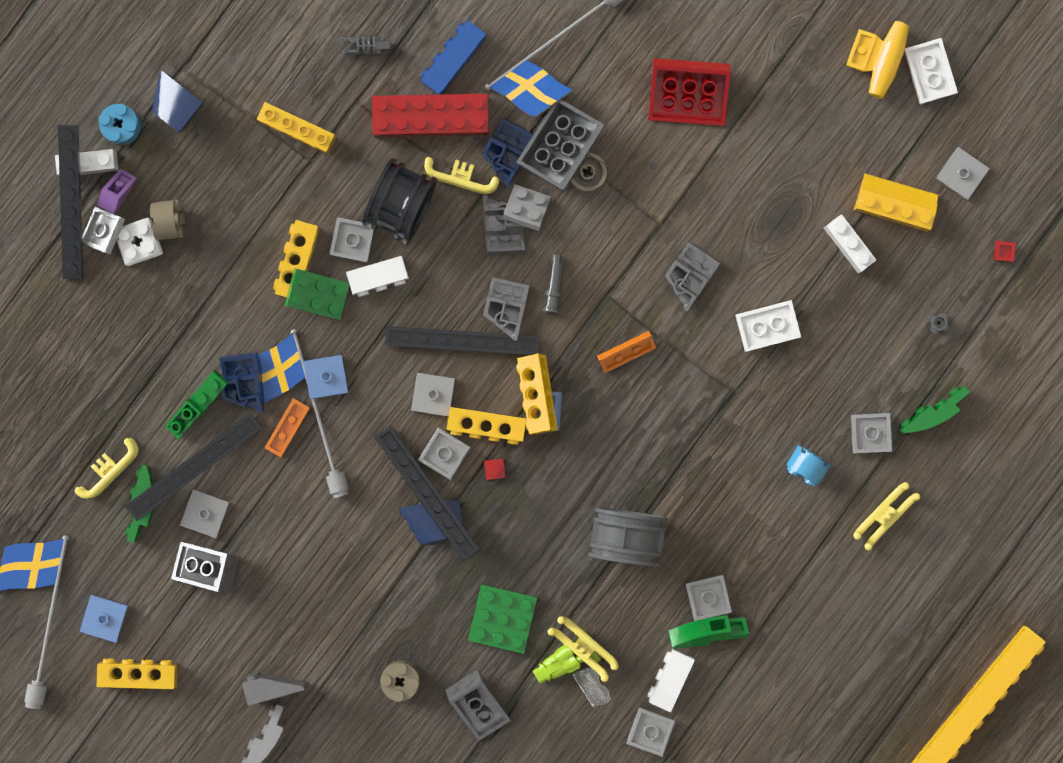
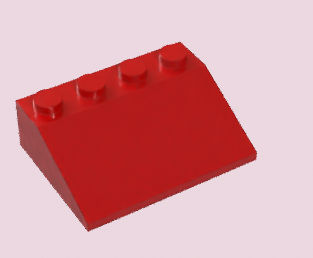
[648,58,731,126]

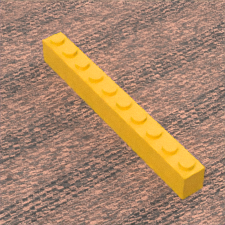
[911,626,1045,763]

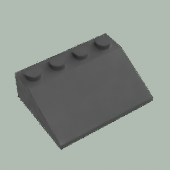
[516,100,605,191]

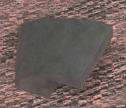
[483,195,525,255]
[665,241,721,311]
[483,277,530,341]

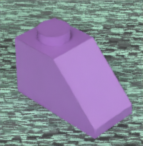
[97,168,137,214]

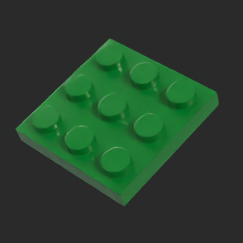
[468,584,537,654]

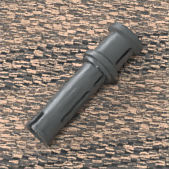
[542,255,564,314]

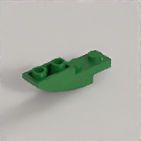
[164,370,229,440]
[899,386,970,433]
[125,464,154,543]
[668,615,749,649]

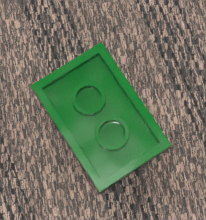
[285,268,350,320]

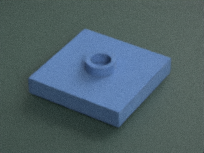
[303,355,348,399]
[79,595,129,643]

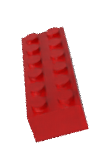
[372,94,489,137]

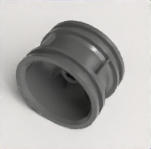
[588,507,668,567]

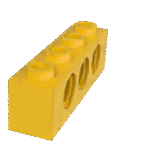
[257,102,336,154]
[273,220,320,298]
[517,354,558,435]
[447,407,526,445]
[97,659,178,689]

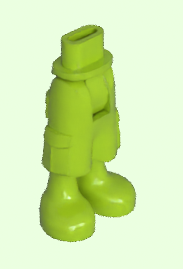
[533,629,602,684]

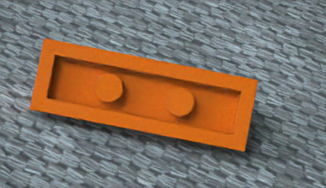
[597,331,656,373]
[265,398,310,458]

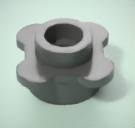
[928,313,949,333]

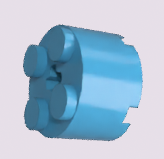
[99,104,141,145]
[786,445,831,487]

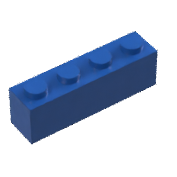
[421,20,486,95]

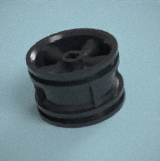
[362,158,437,245]

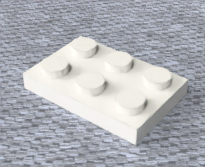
[904,38,958,105]
[735,300,801,352]

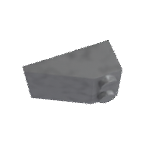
[171,542,240,594]
[445,669,511,741]
[242,672,308,706]

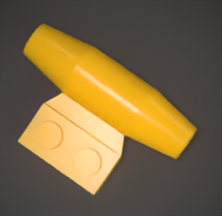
[846,21,909,99]

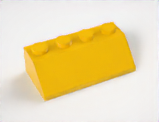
[854,174,938,232]

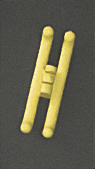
[424,157,499,194]
[75,438,139,499]
[853,482,920,551]
[548,616,619,682]

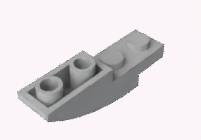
[241,702,286,763]

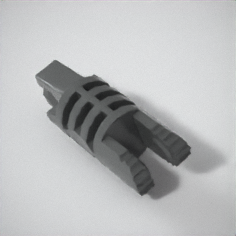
[341,37,391,55]

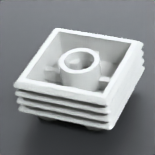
[117,218,163,266]

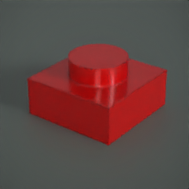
[993,241,1016,262]
[484,458,505,480]

